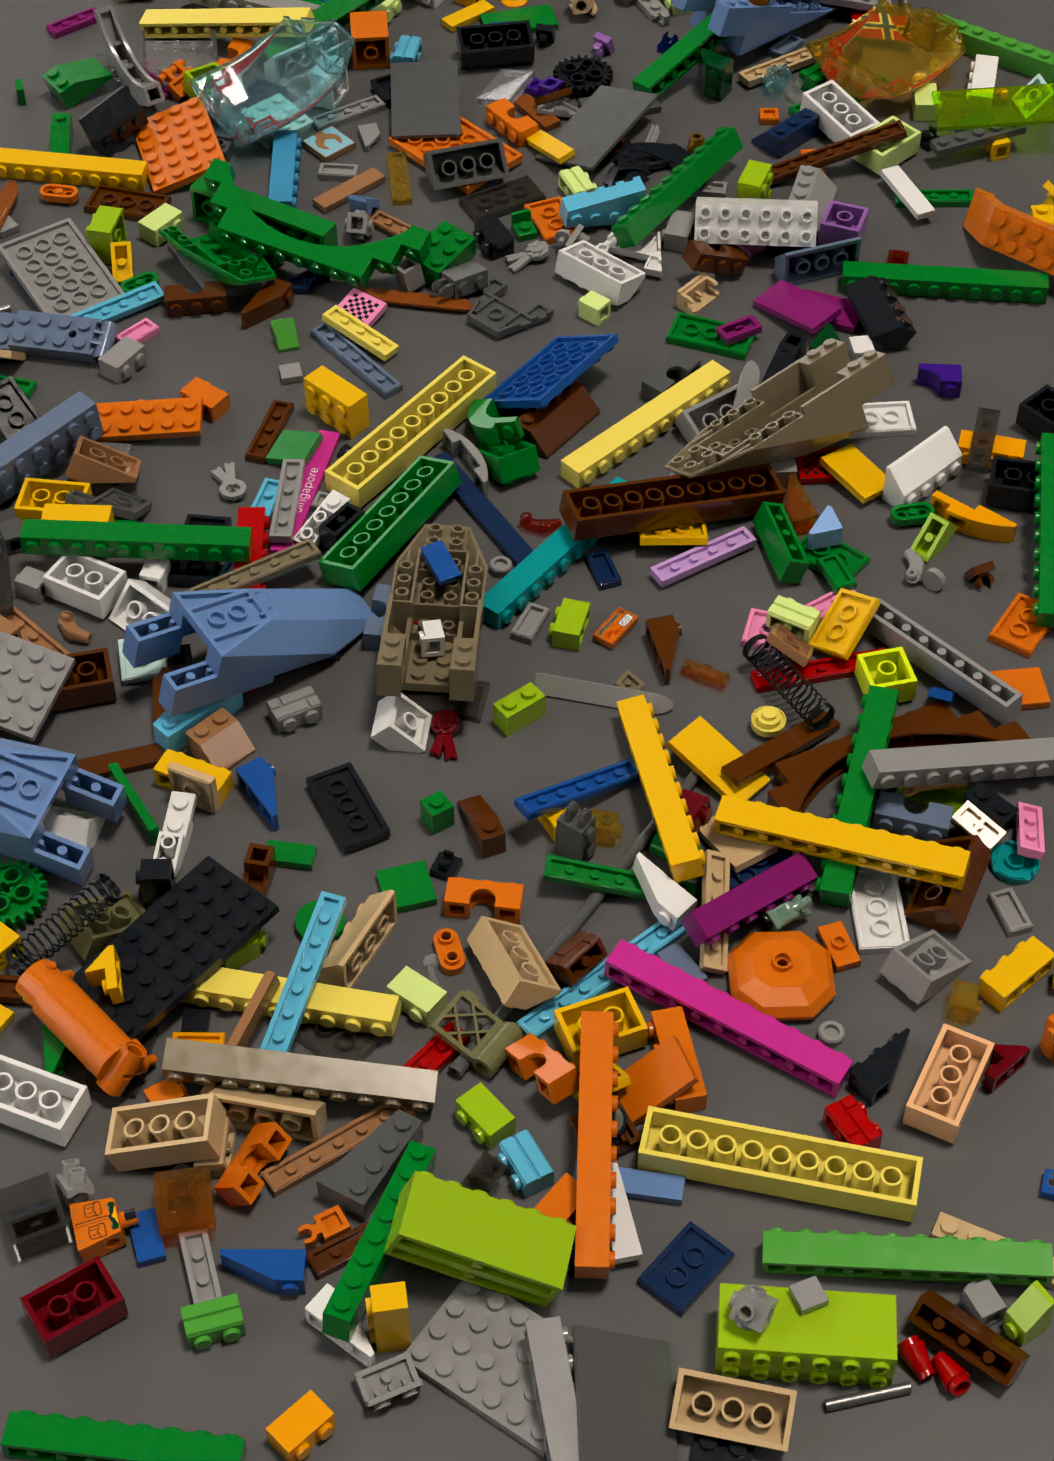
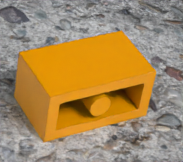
[265,1389,336,1461]

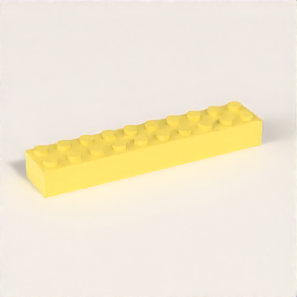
[324,355,497,508]
[637,1106,923,1222]

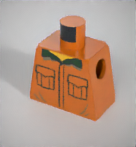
[69,1198,139,1262]

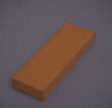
[512,93,561,132]

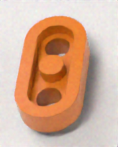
[40,184,79,205]
[433,928,466,976]

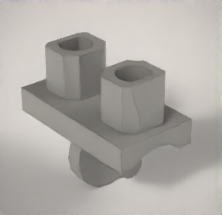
[555,224,591,248]
[55,1158,95,1207]

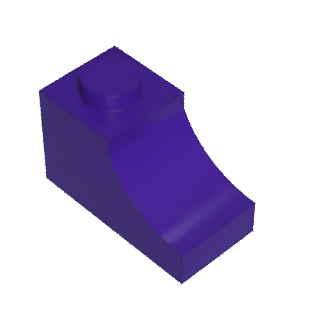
[916,363,962,398]

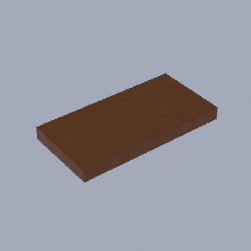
[84,184,172,222]

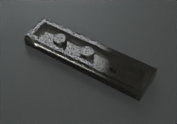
[966,407,1001,474]

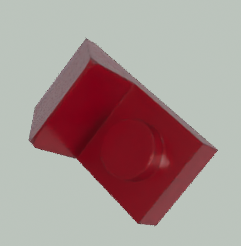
[983,1044,1030,1094]

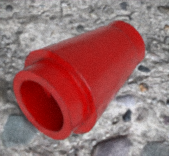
[897,1335,936,1382]
[931,1351,972,1397]

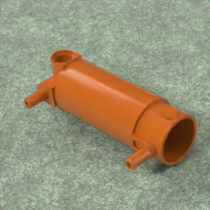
[16,959,157,1097]

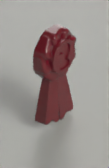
[429,709,460,762]

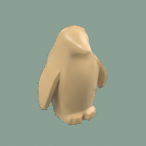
[569,0,597,16]

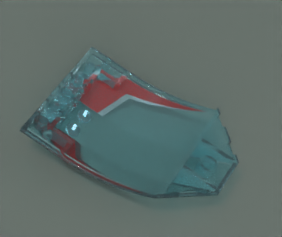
[189,16,355,144]

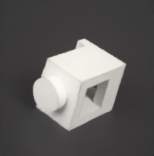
[418,619,445,658]

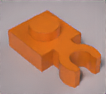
[298,1205,351,1249]

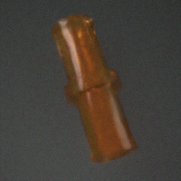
[681,659,730,688]

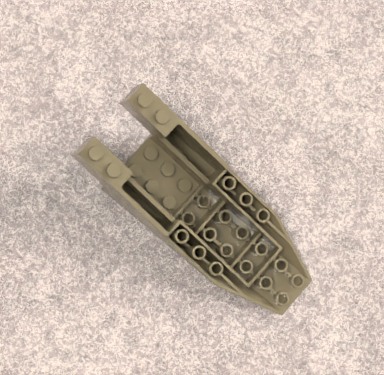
[664,338,895,478]
[377,523,488,702]

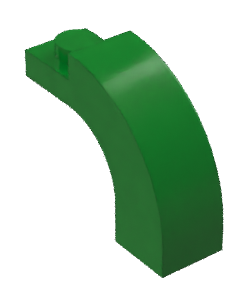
[467,398,524,446]

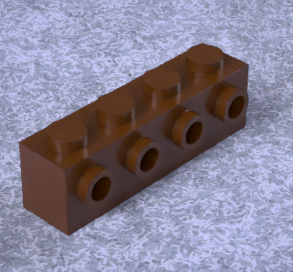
[907,1289,1031,1387]

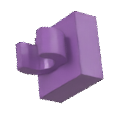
[593,31,615,57]

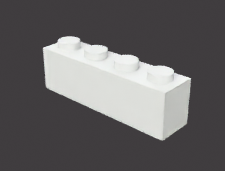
[965,54,999,115]

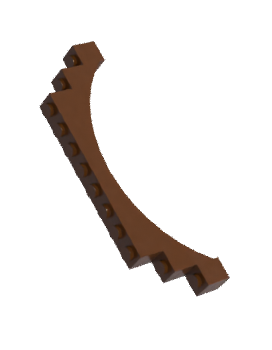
[767,700,1031,854]

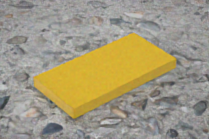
[667,716,771,801]

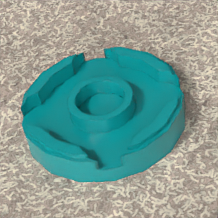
[989,840,1040,885]

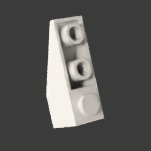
[293,490,352,546]

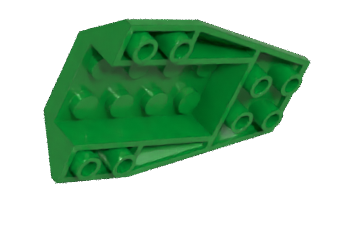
[158,218,277,286]

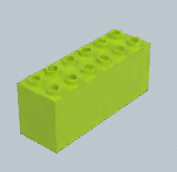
[384,1171,577,1308]
[715,1283,898,1388]

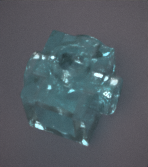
[761,62,794,94]

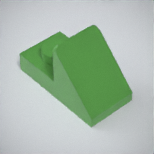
[270,317,300,353]

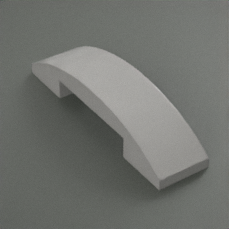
[443,428,488,497]

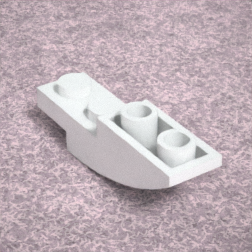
[153,791,197,878]

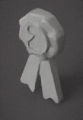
[505,240,550,274]
[211,462,247,501]

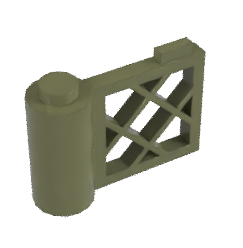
[429,989,523,1078]

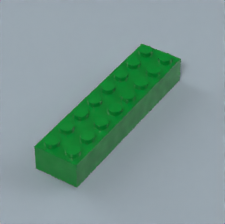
[190,174,338,246]
[318,455,461,591]

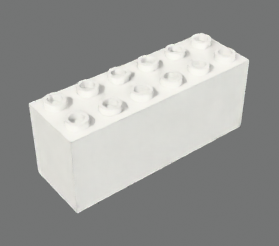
[694,197,818,247]

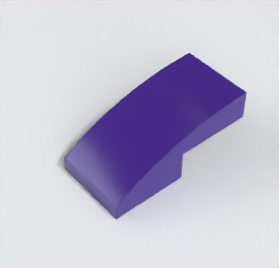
[524,76,564,96]

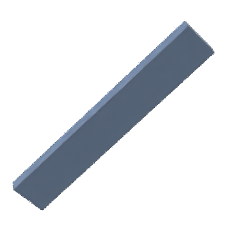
[310,323,403,399]

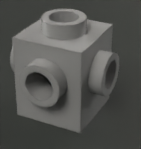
[344,210,374,240]
[728,1284,779,1333]

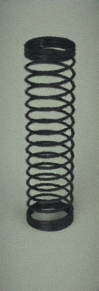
[742,634,835,730]
[6,873,122,976]

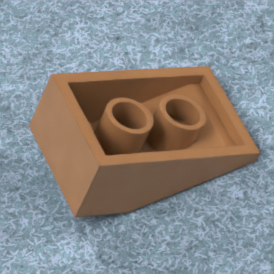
[65,435,142,484]

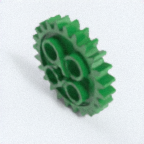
[0,859,49,930]

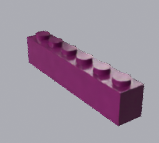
[680,851,818,947]

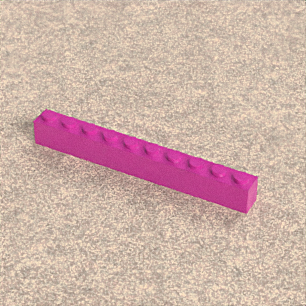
[604,939,853,1098]

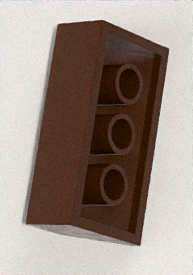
[518,382,600,460]
[904,834,992,932]

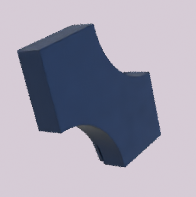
[289,269,331,295]

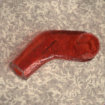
[519,512,562,534]

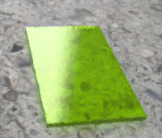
[932,83,1054,131]

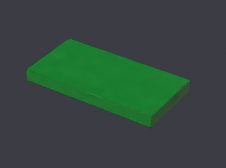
[480,4,559,33]
[666,312,757,361]

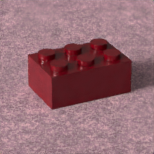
[20,1255,129,1359]

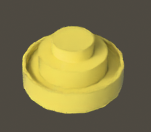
[751,706,786,738]

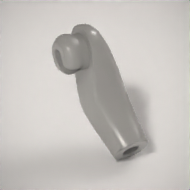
[903,548,925,584]

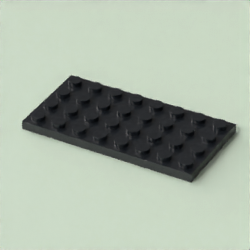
[73,856,280,1041]

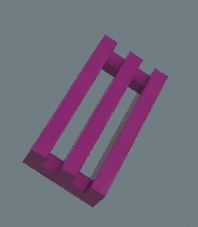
[716,314,762,346]

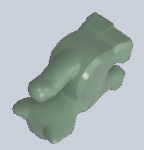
[762,894,812,932]

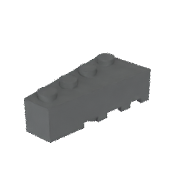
[316,1109,424,1222]

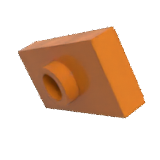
[817,921,861,972]

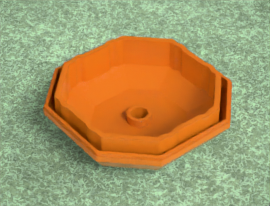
[728,931,836,1021]

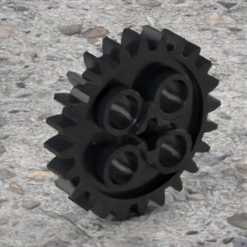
[553,55,613,98]

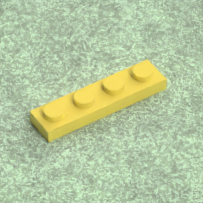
[322,305,399,361]

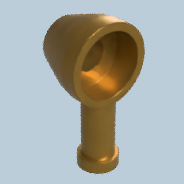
[687,133,705,154]

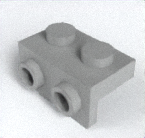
[353,1351,423,1411]

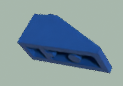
[236,756,279,831]
[220,1249,308,1296]

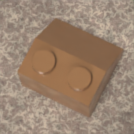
[185,707,256,770]

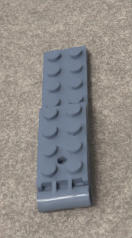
[0,310,118,364]

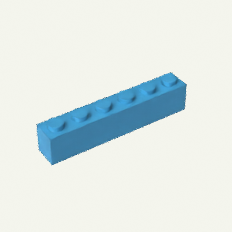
[268,130,302,208]

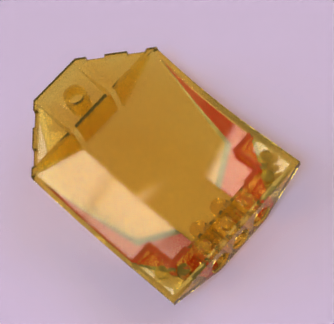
[806,0,966,99]

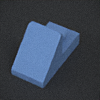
[348,195,381,216]

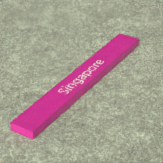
[269,430,341,555]

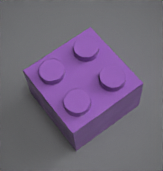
[818,200,869,244]

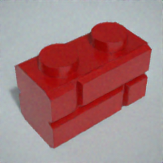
[822,1094,883,1149]

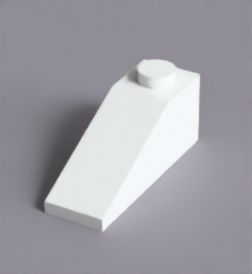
[633,852,697,931]
[305,1283,376,1367]

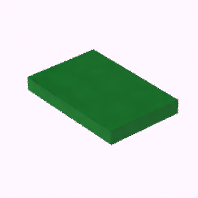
[800,534,871,578]

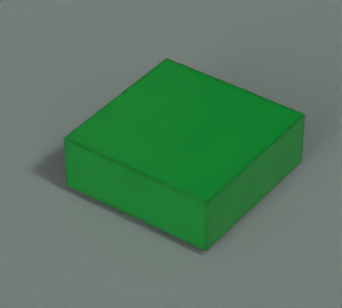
[14,79,26,106]

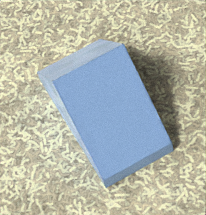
[807,505,843,550]

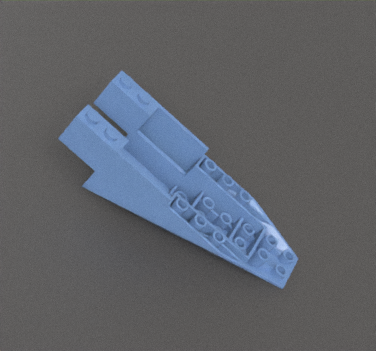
[671,0,843,56]
[122,589,378,717]
[0,738,127,886]

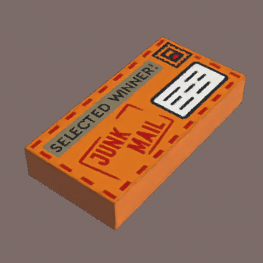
[593,607,638,650]

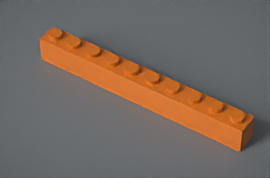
[574,1011,619,1279]

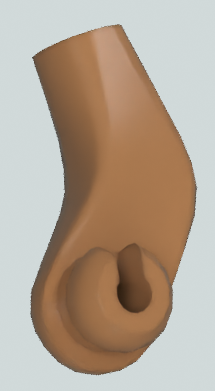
[58,611,92,644]

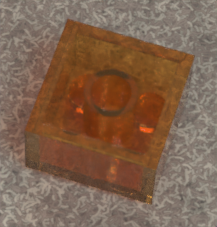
[153,1165,217,1235]

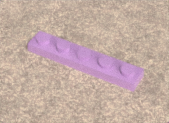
[650,526,757,588]

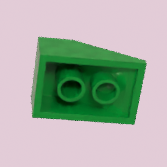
[42,57,113,109]
[474,439,540,485]

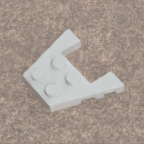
[596,230,662,278]

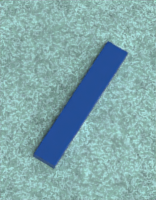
[514,759,640,821]

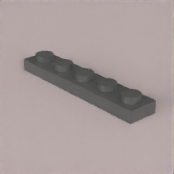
[930,116,1027,157]

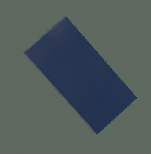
[585,549,622,591]

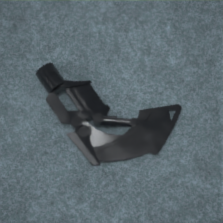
[603,141,692,188]

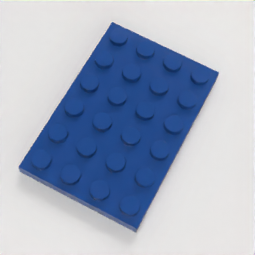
[483,334,619,410]

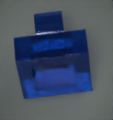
[657,32,679,53]

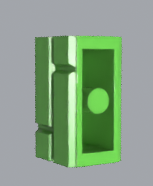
[180,1293,246,1350]

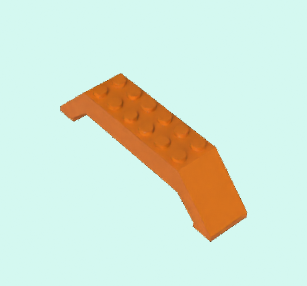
[963,188,1054,276]

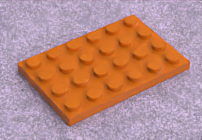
[134,95,226,194]
[388,116,523,194]

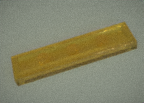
[386,152,412,206]

